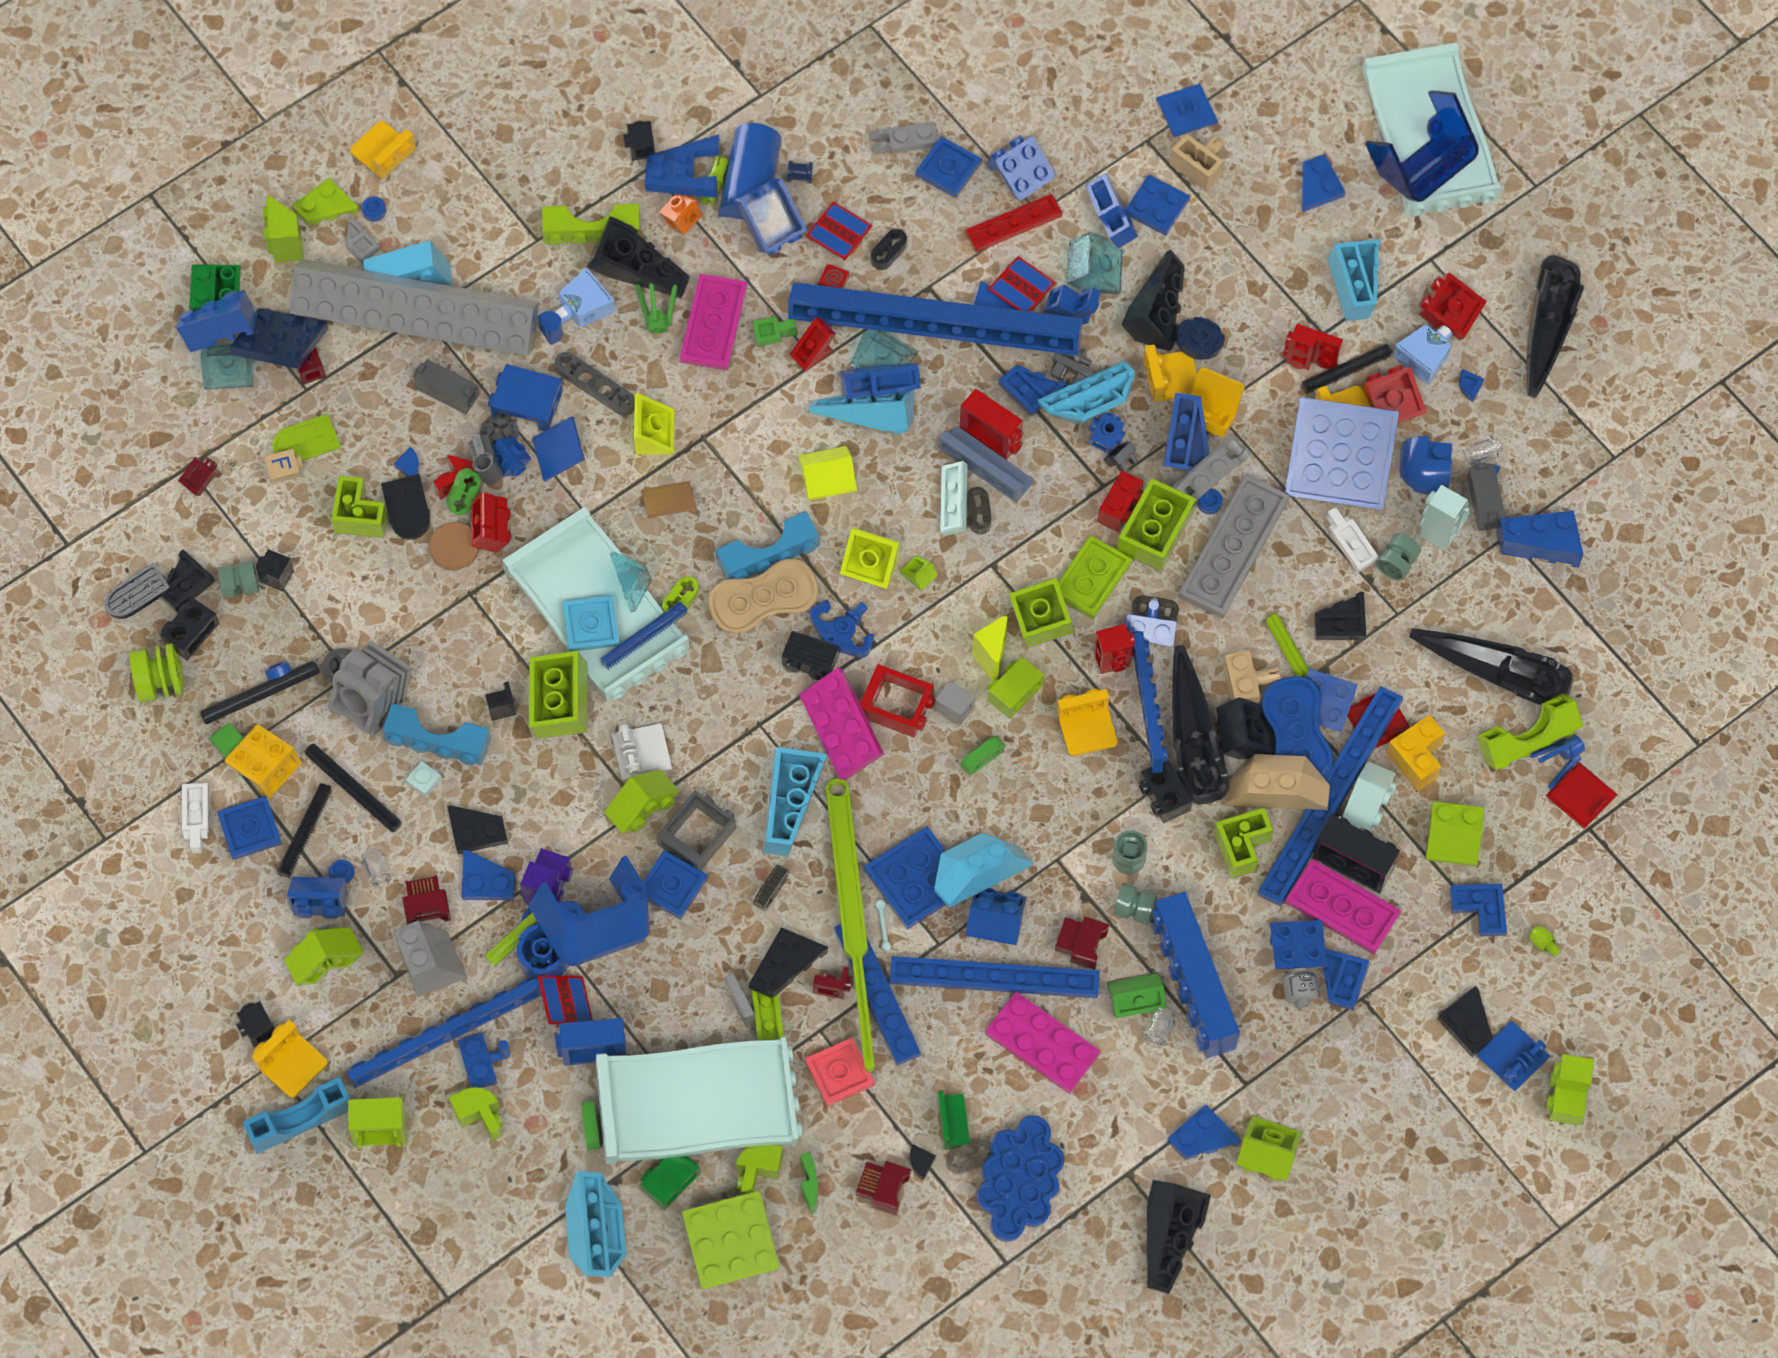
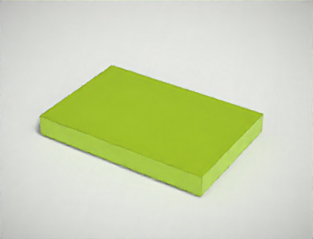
[1058,535,1133,620]

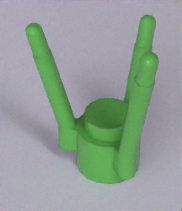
[636,284,678,334]

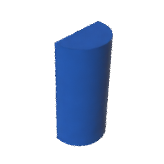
[718,123,782,223]

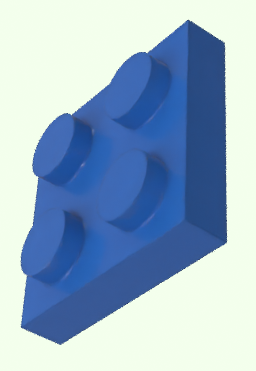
[915,136,982,198]
[1126,174,1190,236]
[217,796,282,860]
[643,850,708,920]

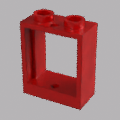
[960,388,1024,460]
[860,664,935,738]

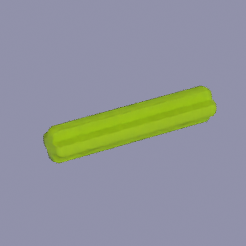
[1266,614,1309,678]
[485,913,539,966]

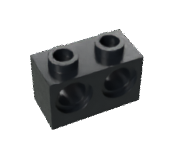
[160,597,219,661]
[1138,759,1192,824]

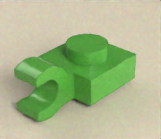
[753,317,797,347]

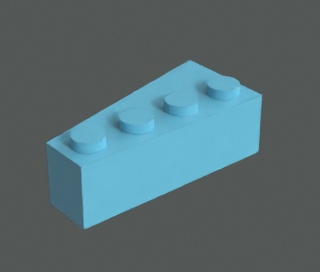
[763,747,827,856]

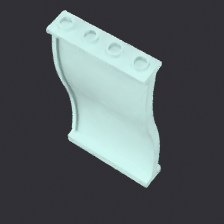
[1362,42,1501,216]
[502,507,690,703]
[595,1037,802,1164]

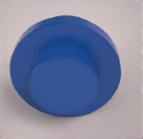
[328,860,355,884]

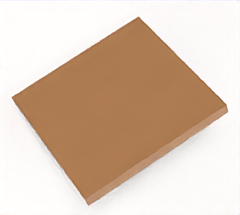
[641,481,697,518]

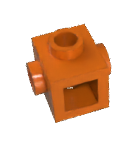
[659,194,703,235]

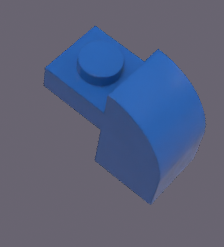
[1044,284,1101,325]

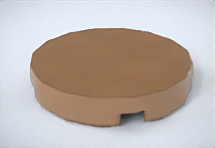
[429,522,479,571]

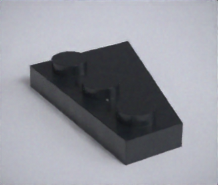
[749,927,828,998]

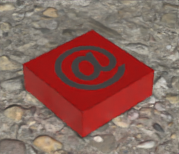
[818,263,850,288]

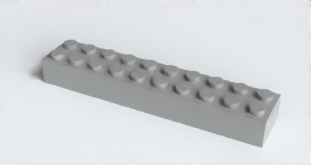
[289,260,539,356]

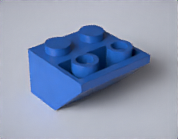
[287,877,347,919]
[966,887,1026,945]

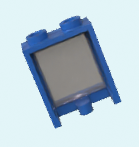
[734,178,807,255]

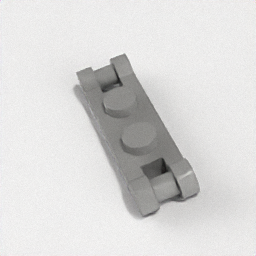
[1172,435,1251,501]

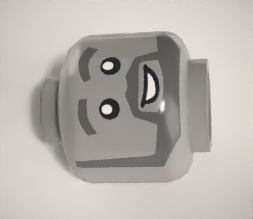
[1282,968,1319,1008]

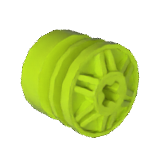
[129,643,184,703]

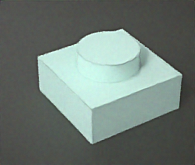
[405,761,442,797]

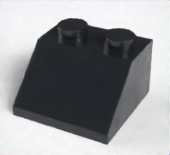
[1216,697,1276,760]

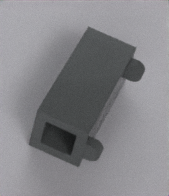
[413,359,479,415]
[1467,463,1506,531]

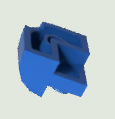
[1399,436,1452,495]

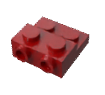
[1418,272,1487,341]
[1282,324,1343,371]
[1361,365,1427,424]

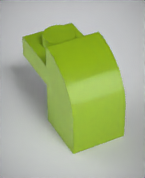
[449,1087,503,1141]
[736,1145,783,1195]

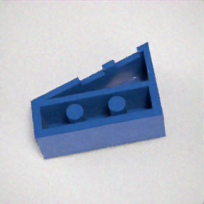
[176,289,258,352]
[1162,392,1209,471]
[1496,510,1583,568]

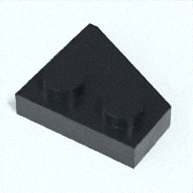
[161,549,215,613]
[1314,592,1366,640]
[447,806,508,855]
[1437,986,1493,1057]

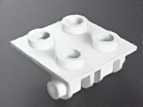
[612,723,672,781]

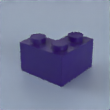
[520,848,574,904]

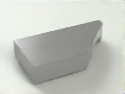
[346,217,381,264]
[724,973,755,1026]

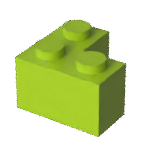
[331,476,387,538]
[604,769,680,834]
[1214,807,1273,879]
[284,926,364,986]
[1546,1054,1594,1126]

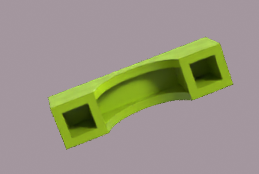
[542,204,640,245]
[1476,693,1583,770]

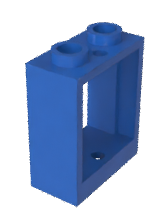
[555,1018,627,1066]

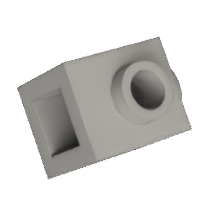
[934,681,975,726]

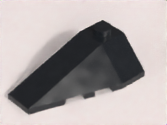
[1121,250,1185,351]

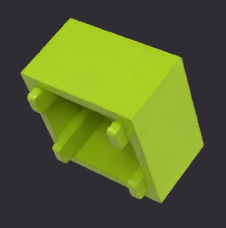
[348,1097,407,1149]

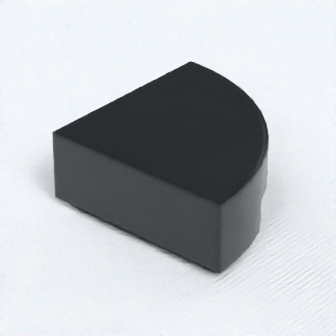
[910,1144,936,1181]

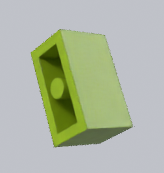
[987,657,1045,719]

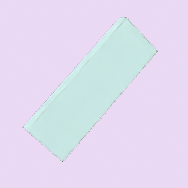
[940,461,968,536]

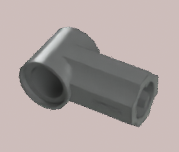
[469,434,503,485]

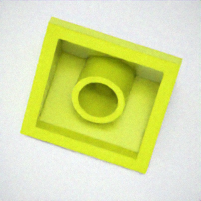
[634,393,675,455]
[798,446,857,501]
[840,527,900,589]
[972,616,1008,681]

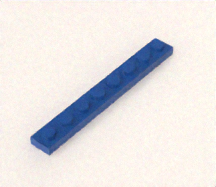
[890,956,1100,999]
[347,978,542,1089]

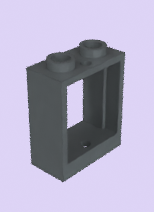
[657,790,736,871]

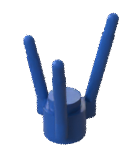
[1530,734,1585,789]

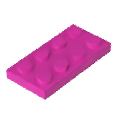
[680,274,748,371]
[799,668,884,781]
[1285,859,1401,955]
[985,992,1101,1094]

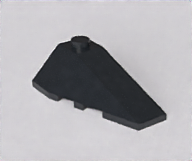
[587,216,690,298]
[1147,1180,1211,1294]

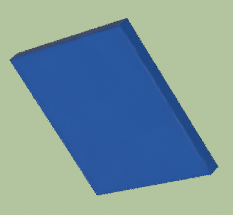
[1156,83,1218,137]
[532,416,585,481]

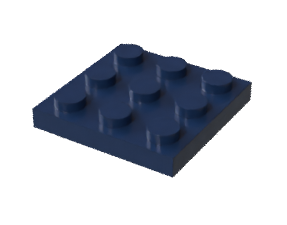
[230,308,327,369]

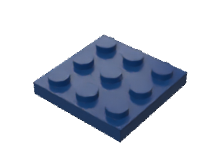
[864,826,946,930]

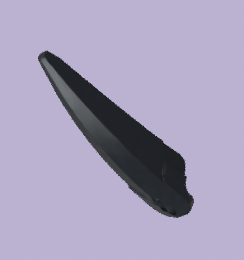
[1526,255,1584,398]
[1409,629,1574,705]
[1172,645,1229,805]

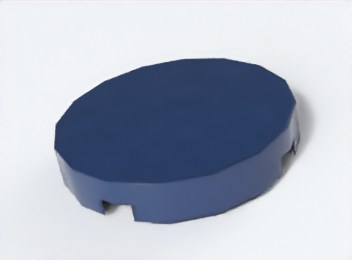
[1175,317,1225,360]

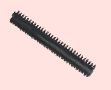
[1300,344,1393,395]
[277,783,332,878]

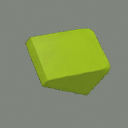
[899,555,938,591]

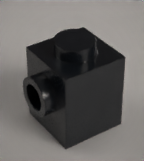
[623,121,655,161]
[256,549,294,592]
[236,1001,274,1048]

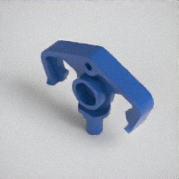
[810,600,874,658]

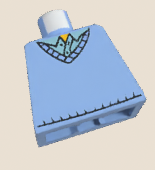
[554,268,615,327]
[1393,325,1452,385]

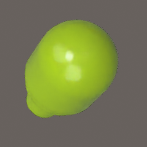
[1529,926,1562,957]

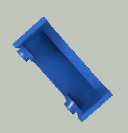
[528,855,650,966]

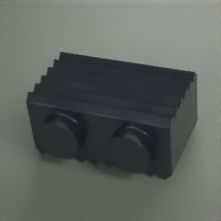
[782,631,840,680]

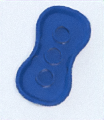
[1262,676,1333,778]

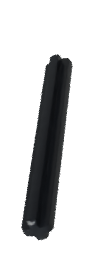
[200,661,319,724]
[305,744,402,832]

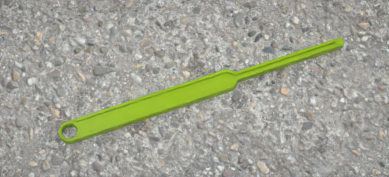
[826,778,875,1073]

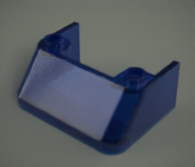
[1365,90,1479,202]

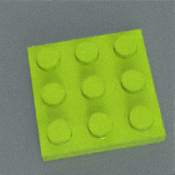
[682,1190,780,1290]

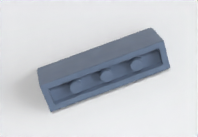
[938,426,1034,503]

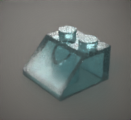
[1067,232,1123,294]

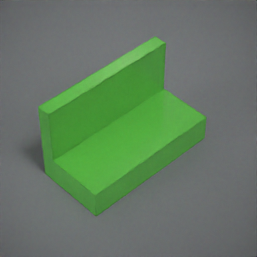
[1107,973,1167,1018]

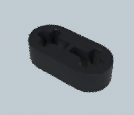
[871,229,907,270]

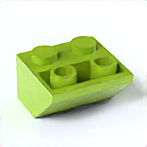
[262,196,304,263]

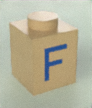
[264,449,304,484]

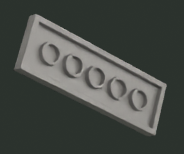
[1178,474,1290,618]

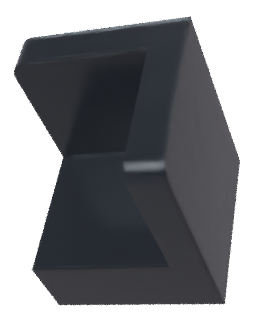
[485,681,516,721]

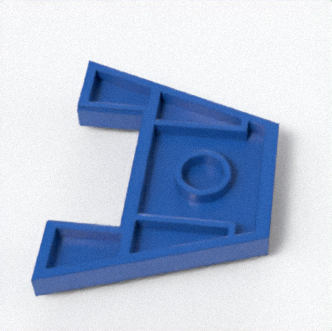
[645,134,720,198]

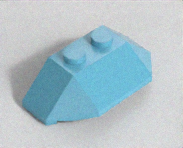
[1037,361,1135,424]
[934,833,1033,908]
[565,1171,627,1278]

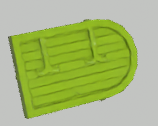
[272,414,341,461]

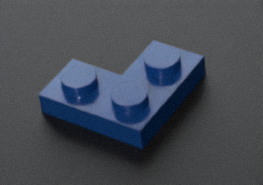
[1449,884,1507,937]

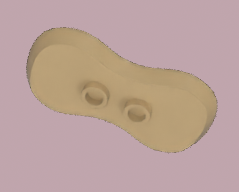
[708,559,819,633]

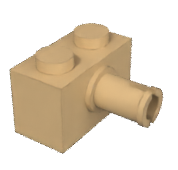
[1170,134,1225,191]
[1223,651,1281,704]

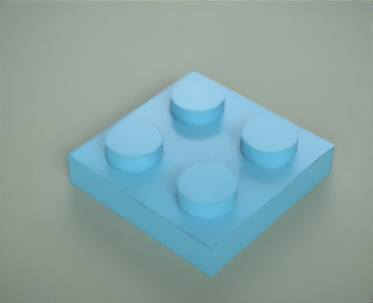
[562,595,620,652]

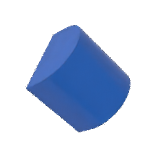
[537,311,563,345]

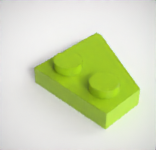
[292,178,360,226]

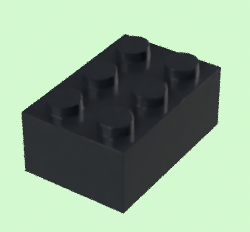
[1312,814,1400,894]

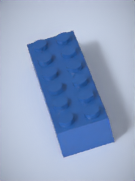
[1150,891,1240,1059]

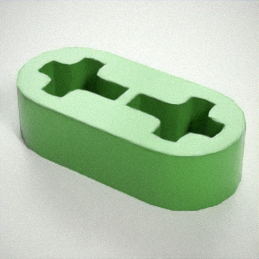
[446,468,481,515]
[960,736,1006,775]
[581,1101,601,1151]

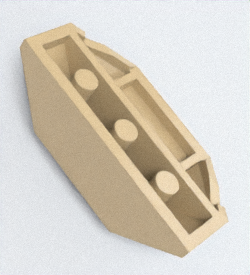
[1225,754,1330,810]

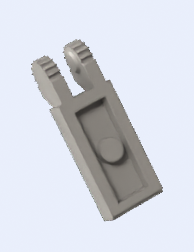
[869,122,938,154]

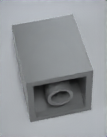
[393,921,466,997]

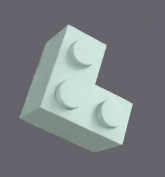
[1342,761,1397,831]

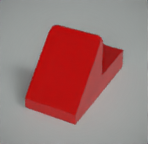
[789,317,836,371]
[434,455,481,500]

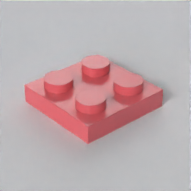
[805,1037,875,1107]

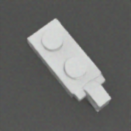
[1326,507,1379,573]
[182,782,209,854]

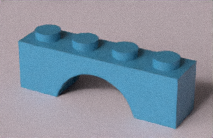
[716,511,819,580]
[382,703,491,766]
[242,1077,351,1154]

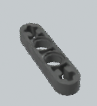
[555,352,635,416]

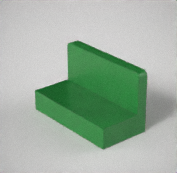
[937,1090,970,1150]

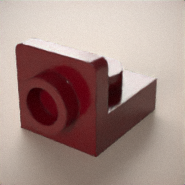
[178,457,222,496]
[813,966,853,1000]

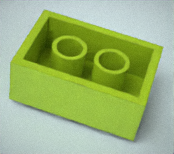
[1117,478,1196,571]
[529,651,587,739]

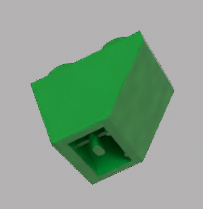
[189,264,241,311]

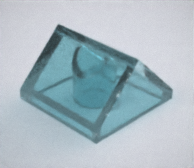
[850,330,918,368]
[200,343,254,390]
[610,552,652,613]

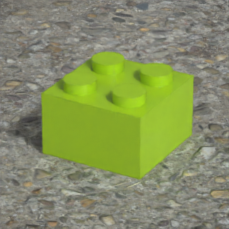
[1009,578,1075,648]

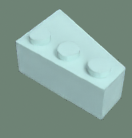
[1419,485,1470,551]

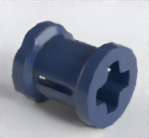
[787,160,813,184]

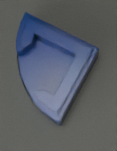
[1459,369,1484,402]
[394,447,419,477]

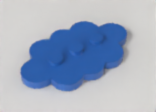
[976,1115,1064,1242]

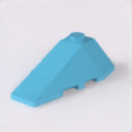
[809,390,915,434]

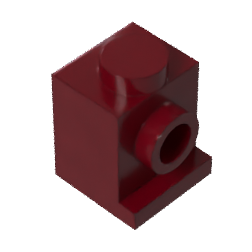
[297,347,326,385]

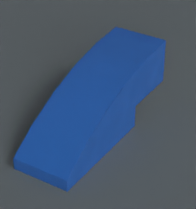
[1085,173,1139,249]
[840,364,921,399]

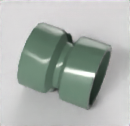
[1376,533,1421,581]
[218,561,259,599]
[1112,830,1147,874]
[1113,883,1158,925]

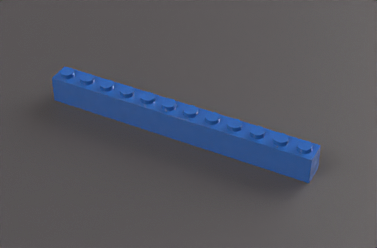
[788,282,1083,356]

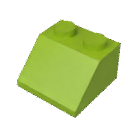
[1425,801,1484,866]
[1236,1115,1303,1181]

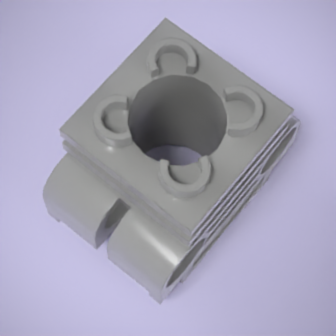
[328,641,411,736]

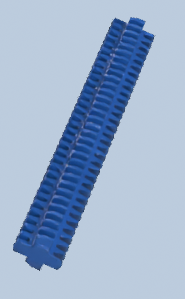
[600,602,688,670]

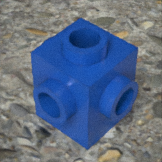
[1087,412,1126,454]
[493,437,531,477]

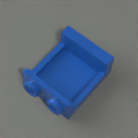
[488,364,563,431]

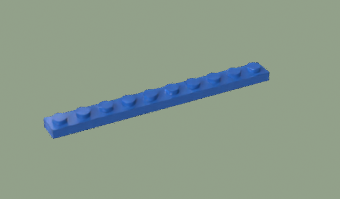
[1258,686,1403,907]

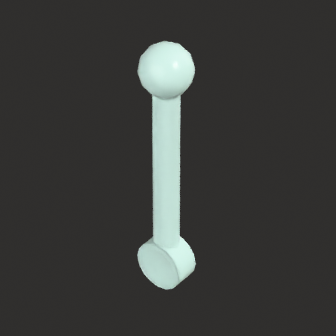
[875,900,891,951]

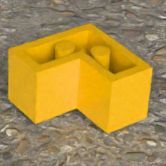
[1386,714,1446,791]

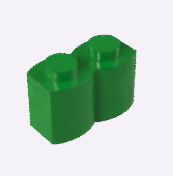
[640,1156,700,1210]

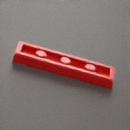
[965,194,1063,253]

